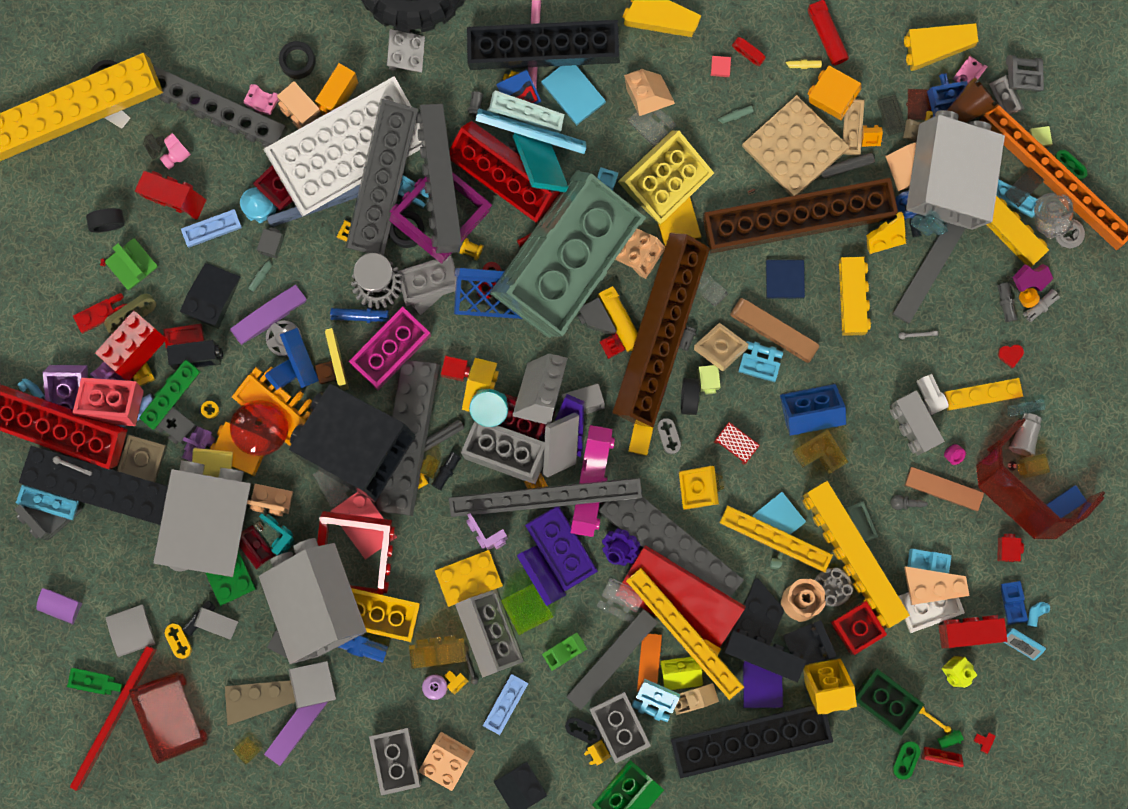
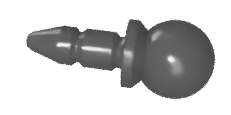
[890,495,928,510]

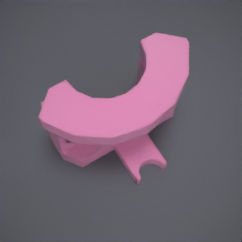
[952,56,988,83]
[244,84,279,115]

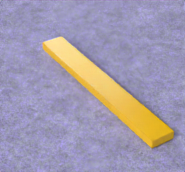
[626,568,744,700]

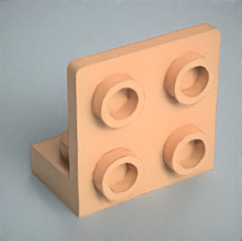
[615,229,665,279]
[247,484,293,517]
[419,732,475,791]

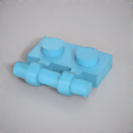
[738,341,784,382]
[631,679,680,722]

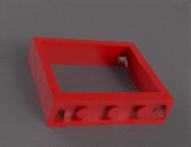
[317,511,395,595]

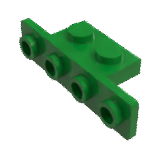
[139,360,200,430]

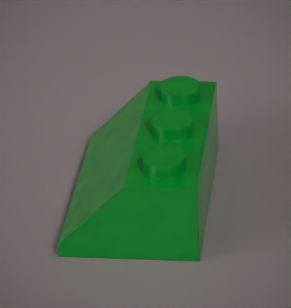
[592,760,664,809]

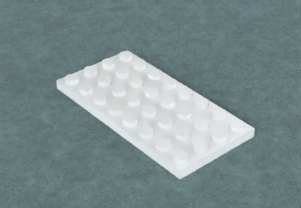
[263,76,422,217]

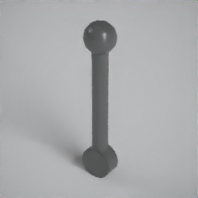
[461,645,478,685]

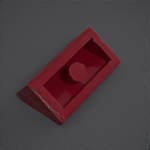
[239,525,275,569]

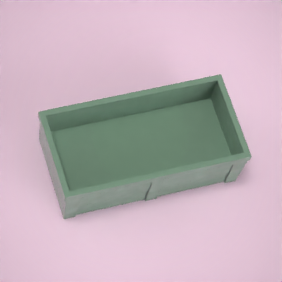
[490,170,646,338]

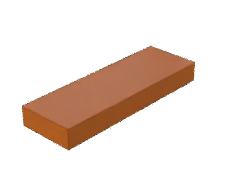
[637,634,662,692]

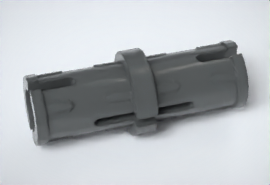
[997,283,1018,322]

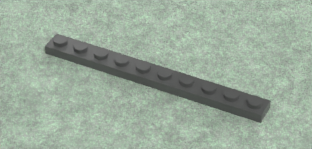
[449,477,643,517]

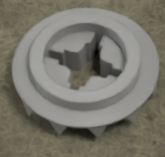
[1054,219,1085,249]

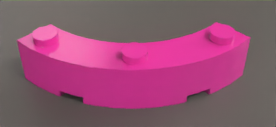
[570,425,615,537]

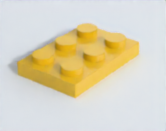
[435,550,503,607]

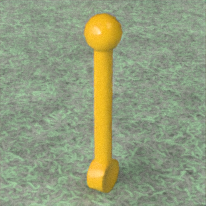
[919,707,952,734]

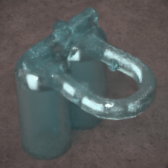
[911,214,948,236]

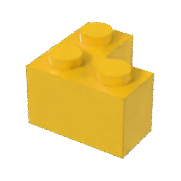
[462,358,499,412]

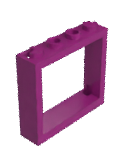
[389,172,492,264]

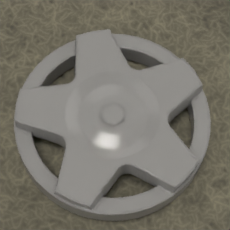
[266,320,302,356]

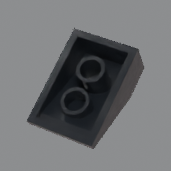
[180,263,241,329]

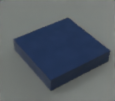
[765,260,805,299]

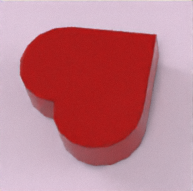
[998,345,1024,368]

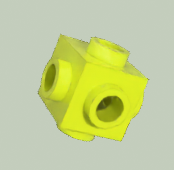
[941,656,977,688]

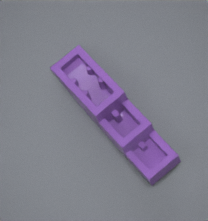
[230,285,307,345]
[264,702,328,766]

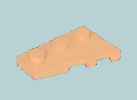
[904,566,970,605]

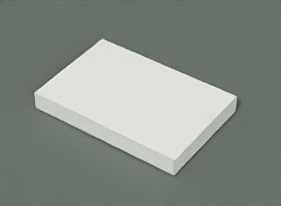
[898,592,965,633]

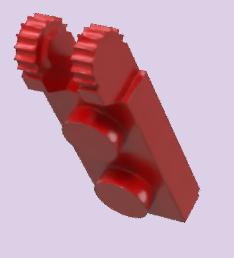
[73,293,127,334]

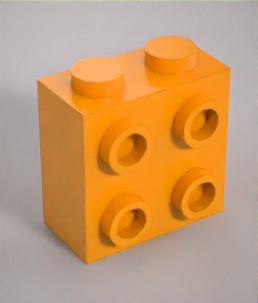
[808,66,861,120]

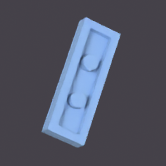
[181,209,242,248]
[483,674,528,735]

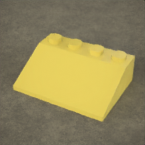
[618,131,714,224]

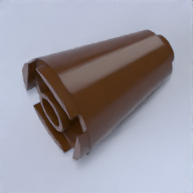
[947,77,999,123]

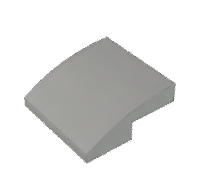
[105,604,155,657]

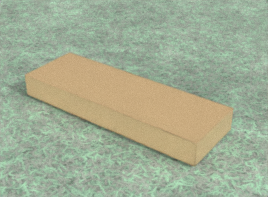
[842,99,864,156]

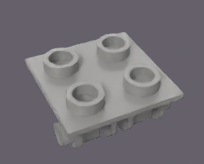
[387,29,425,73]

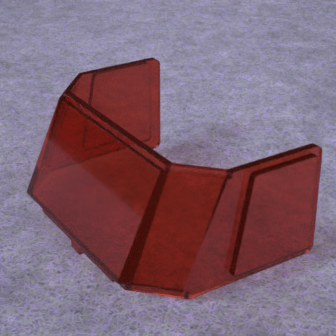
[976,418,1105,539]

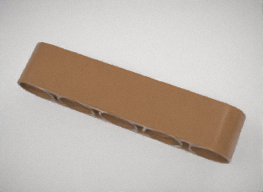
[730,298,820,363]

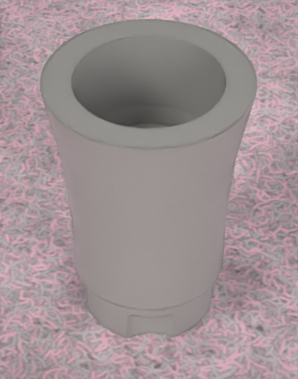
[1009,413,1042,457]

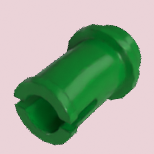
[937,729,964,750]

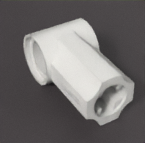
[916,374,949,415]

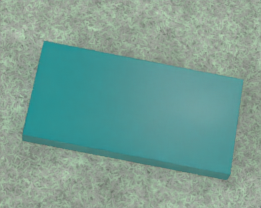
[513,133,569,192]

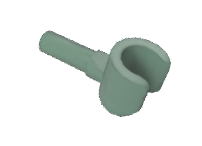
[770,552,784,570]

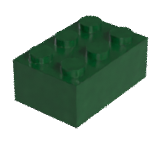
[855,668,925,736]

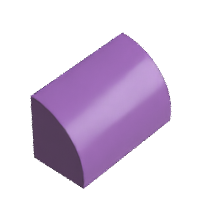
[36,588,82,624]

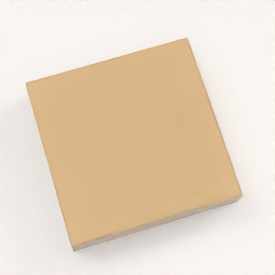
[694,323,749,371]

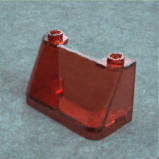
[129,671,208,764]

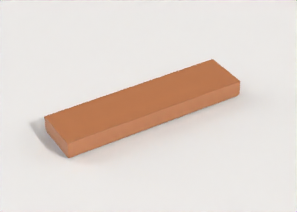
[904,467,984,511]

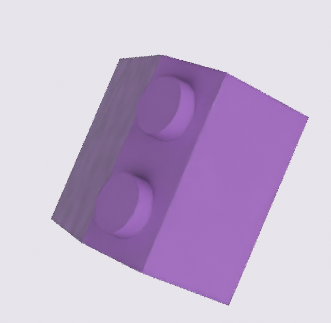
[43,365,88,410]

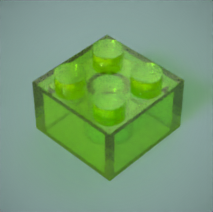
[501,584,554,636]

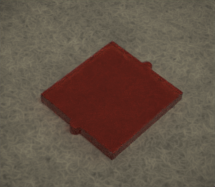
[906,89,932,120]

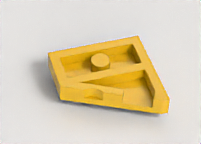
[866,211,906,254]

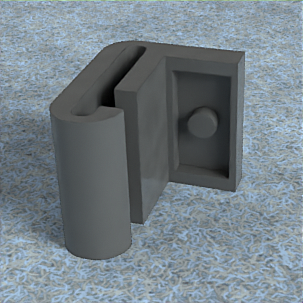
[14,493,82,540]

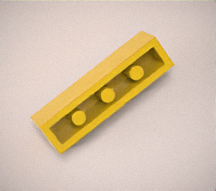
[986,196,1049,268]
[839,257,871,336]

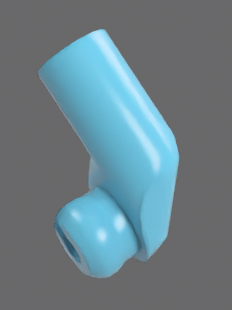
[17,379,45,399]
[1027,602,1050,627]

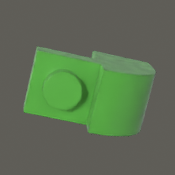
[542,633,587,671]

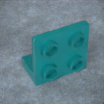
[259,513,295,556]

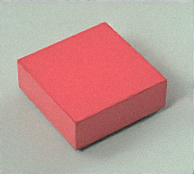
[711,56,731,77]

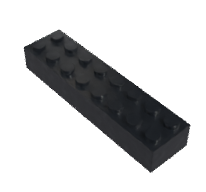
[467,20,620,70]
[19,446,168,525]
[670,705,833,779]

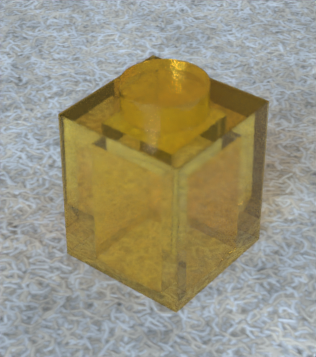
[1018,454,1050,479]

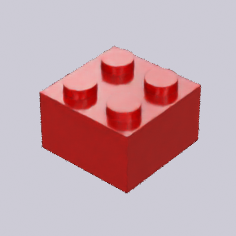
[830,601,887,655]

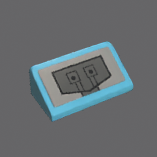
[1004,628,1046,660]

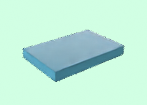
[541,65,606,126]

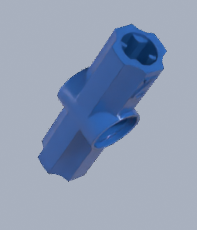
[338,635,388,663]

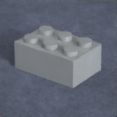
[890,390,945,456]
[589,692,651,764]
[369,727,421,795]

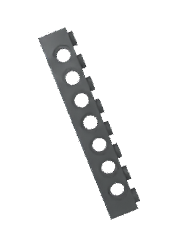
[153,66,288,148]

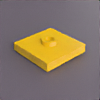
[679,466,719,510]

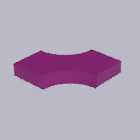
[1013,264,1053,292]

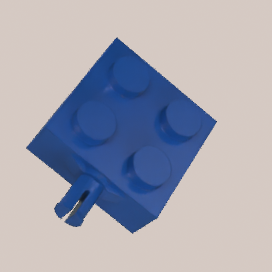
[927,73,968,117]

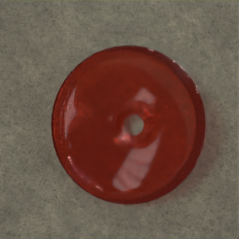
[230,400,289,456]

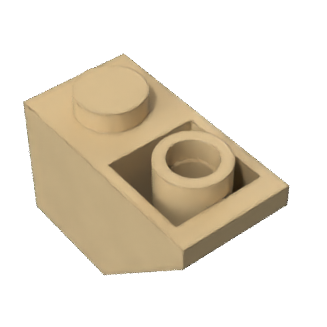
[675,683,719,715]

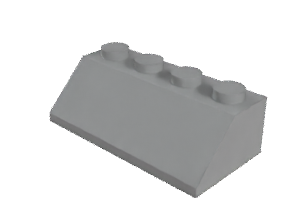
[513,354,568,425]
[461,421,545,484]
[455,589,524,678]

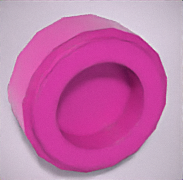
[944,444,966,465]

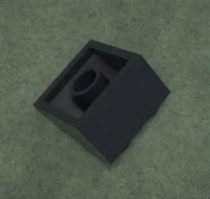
[494,761,547,809]

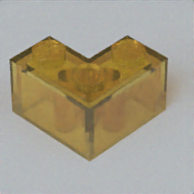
[793,430,848,474]
[409,635,467,669]

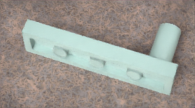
[487,90,564,133]

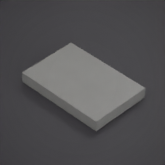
[397,255,456,306]
[543,413,579,477]

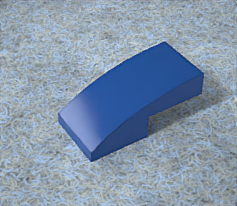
[1001,581,1028,625]

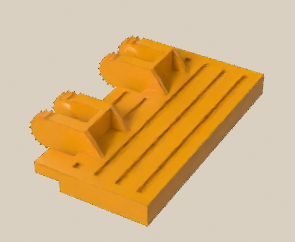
[232,367,312,446]

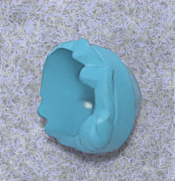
[240,188,277,223]

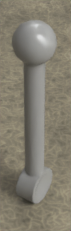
[899,331,938,340]
[53,456,92,476]

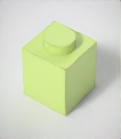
[697,365,721,394]

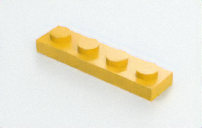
[944,378,1023,411]

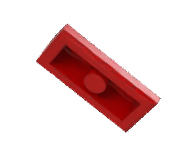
[921,747,964,767]

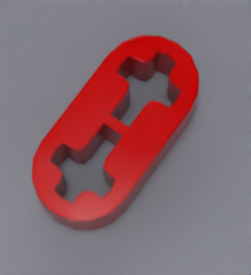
[732,37,766,66]

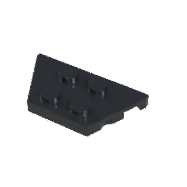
[733,578,784,645]

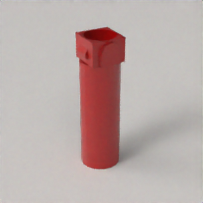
[807,0,849,66]

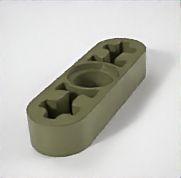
[104,294,156,334]

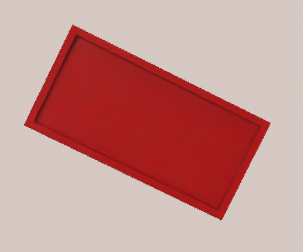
[616,545,746,648]

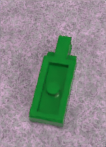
[67,668,125,695]

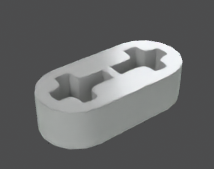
[657,418,681,454]

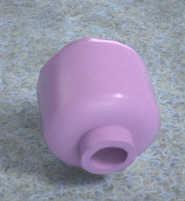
[422,674,448,700]

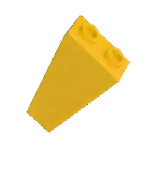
[622,0,701,37]
[904,23,979,71]

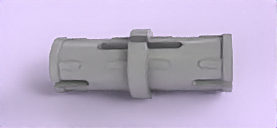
[1023,289,1060,322]

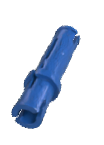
[330,308,389,323]

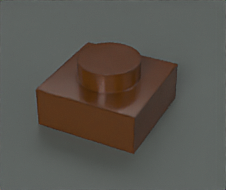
[315,361,337,385]

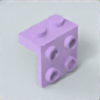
[466,513,508,550]

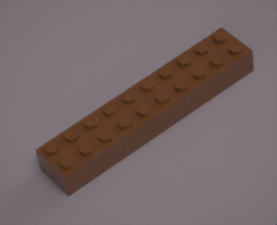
[702,178,898,254]
[613,233,710,428]

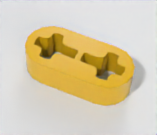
[165,624,192,659]

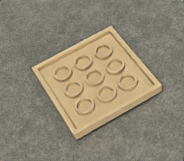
[742,95,849,196]

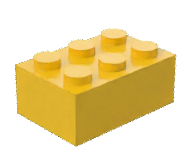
[803,658,857,714]

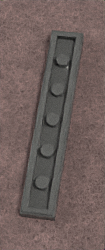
[892,223,966,324]
[567,609,658,710]

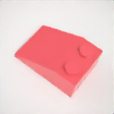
[73,378,144,426]
[330,492,397,560]

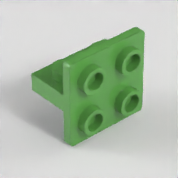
[105,238,158,290]

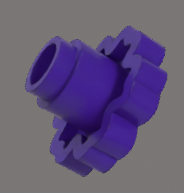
[602,529,640,566]

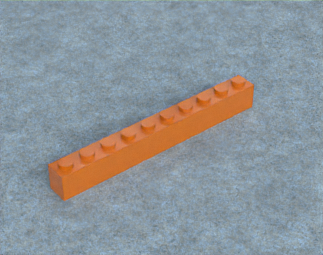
[979,104,1128,250]

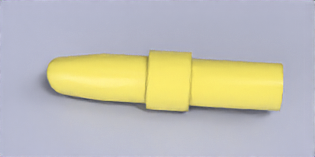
[785,60,822,69]

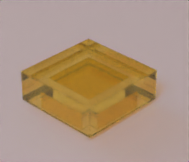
[233,737,261,765]

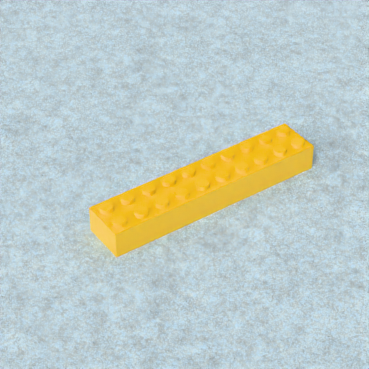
[0,53,163,161]

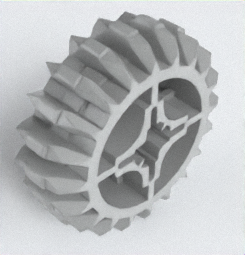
[351,262,403,309]

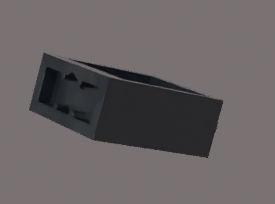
[167,340,223,370]

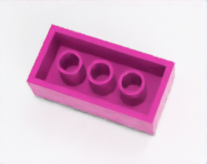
[349,306,431,390]

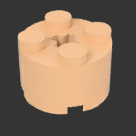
[781,579,826,622]

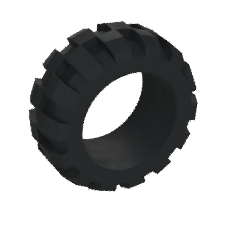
[361,0,465,33]

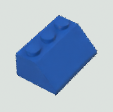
[780,384,846,436]

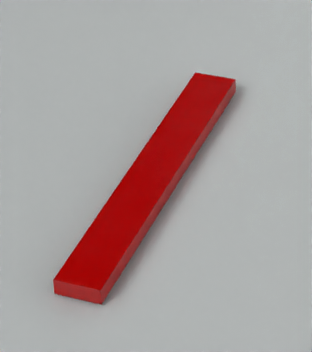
[70,646,157,791]

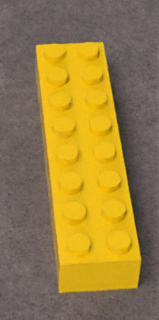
[802,481,910,628]

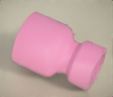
[159,133,191,170]

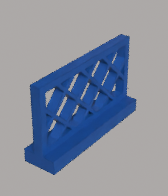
[454,268,522,319]

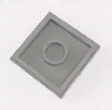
[288,661,336,709]

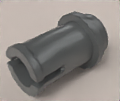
[467,91,483,117]
[679,326,696,351]

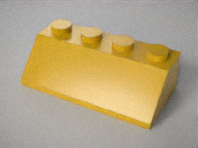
[351,588,420,642]

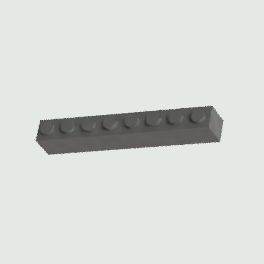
[416,104,462,254]

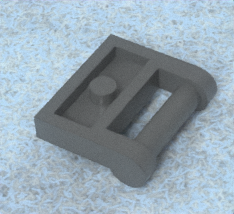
[1006,55,1044,92]

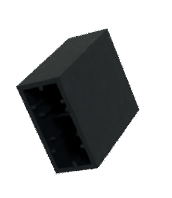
[288,384,416,502]

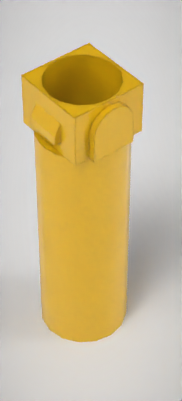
[597,286,638,352]

